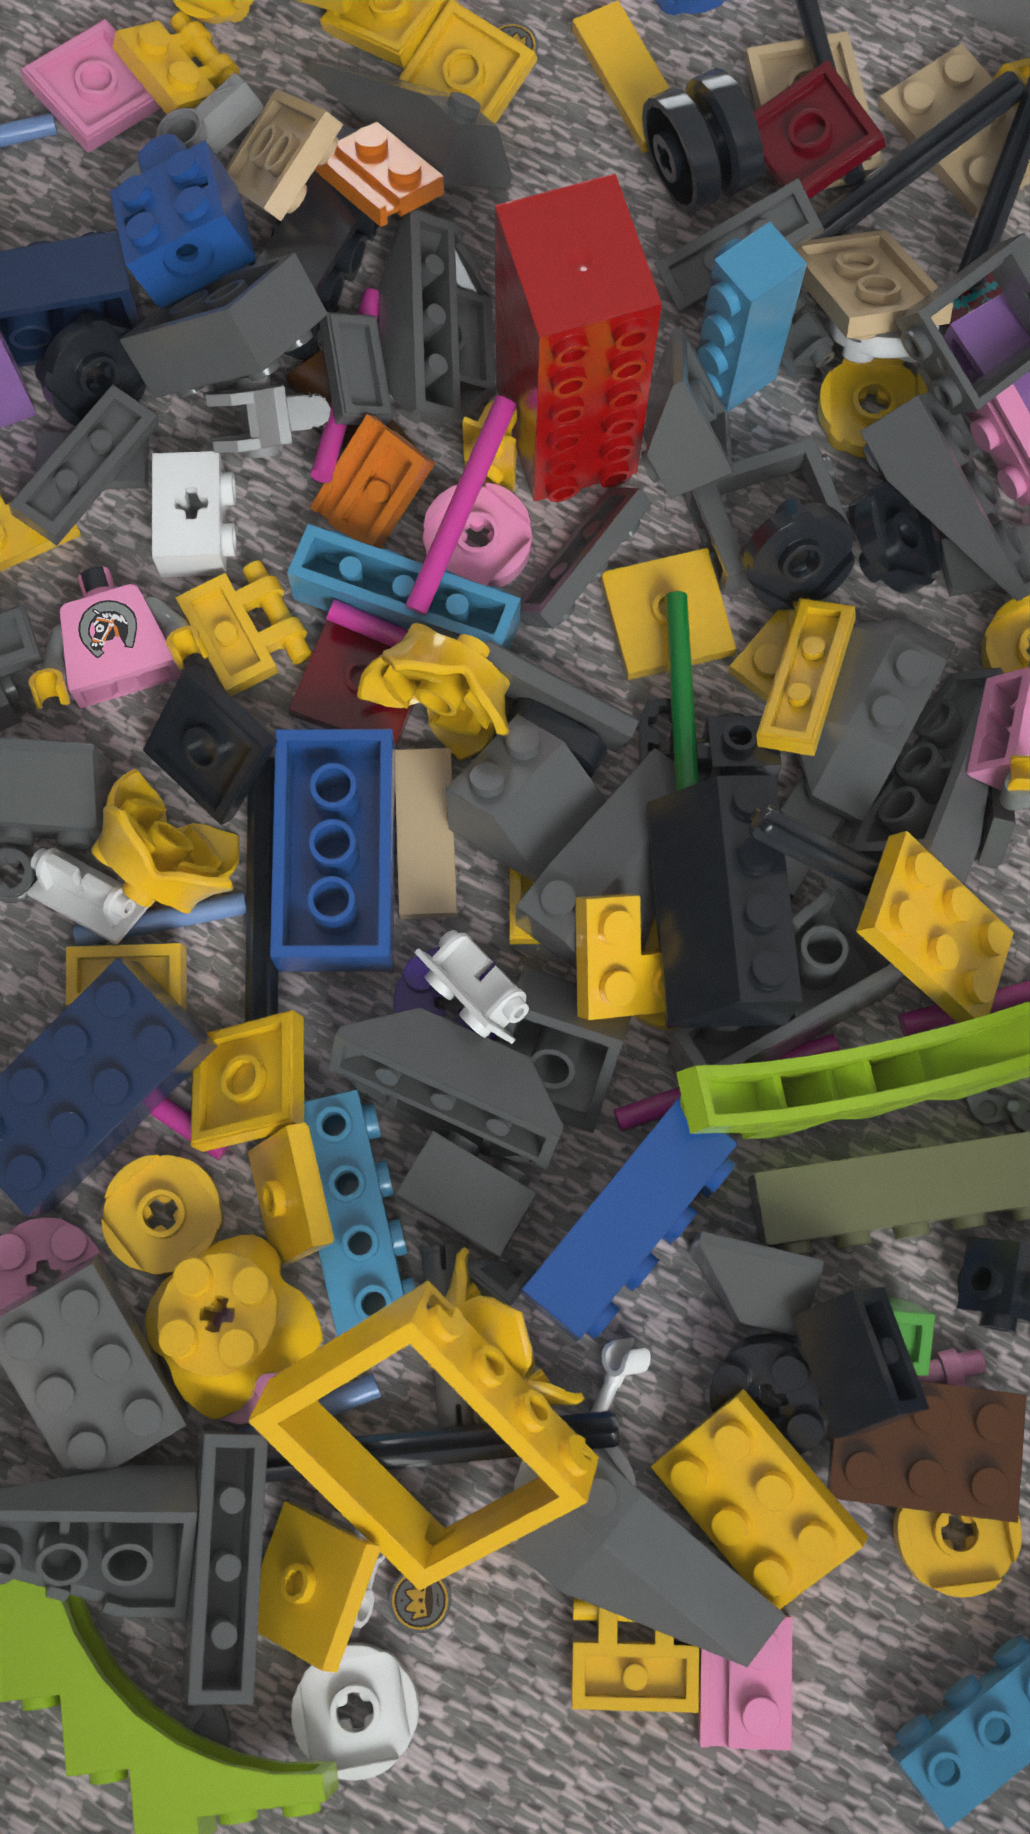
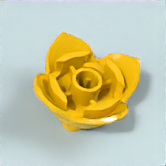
[357,623,510,762]
[91,768,240,914]
[145,1234,324,1420]
[445,1247,584,1405]

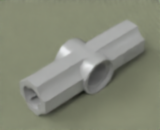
[115,73,264,186]

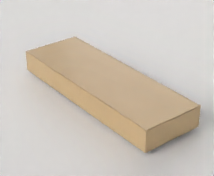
[395,748,457,919]

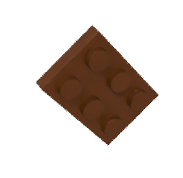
[827,1381,1027,1523]

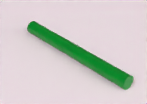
[665,591,699,791]

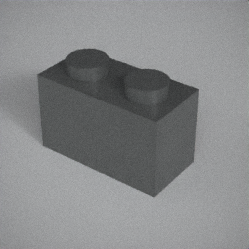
[395,1131,537,1260]

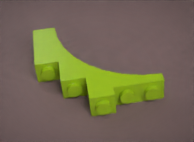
[676,1001,1030,1139]
[0,1579,339,1834]

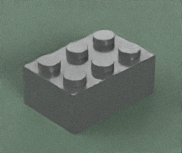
[119,252,328,398]
[0,1253,189,1477]

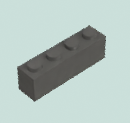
[182,1430,268,1705]

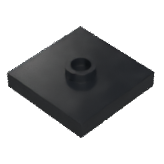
[143,664,278,825]

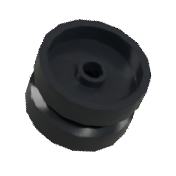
[642,68,764,215]

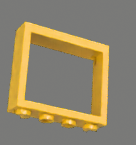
[248,1281,599,1591]

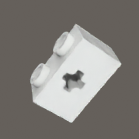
[152,451,237,578]

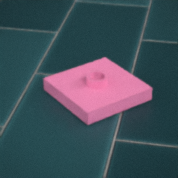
[21,19,161,153]

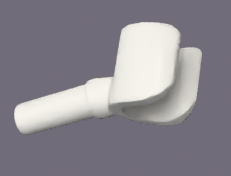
[590,1338,651,1412]

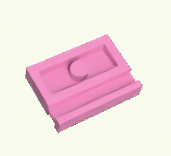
[966,384,1030,508]
[698,1615,792,1751]

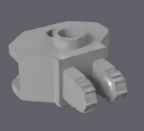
[203,375,332,458]

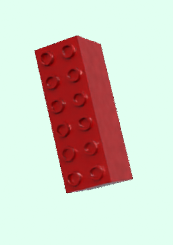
[495,173,662,502]

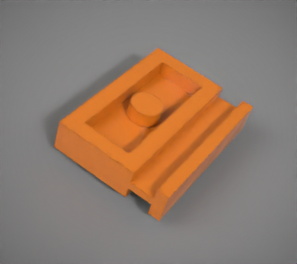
[315,121,444,227]
[309,414,436,549]

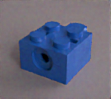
[110,134,256,309]

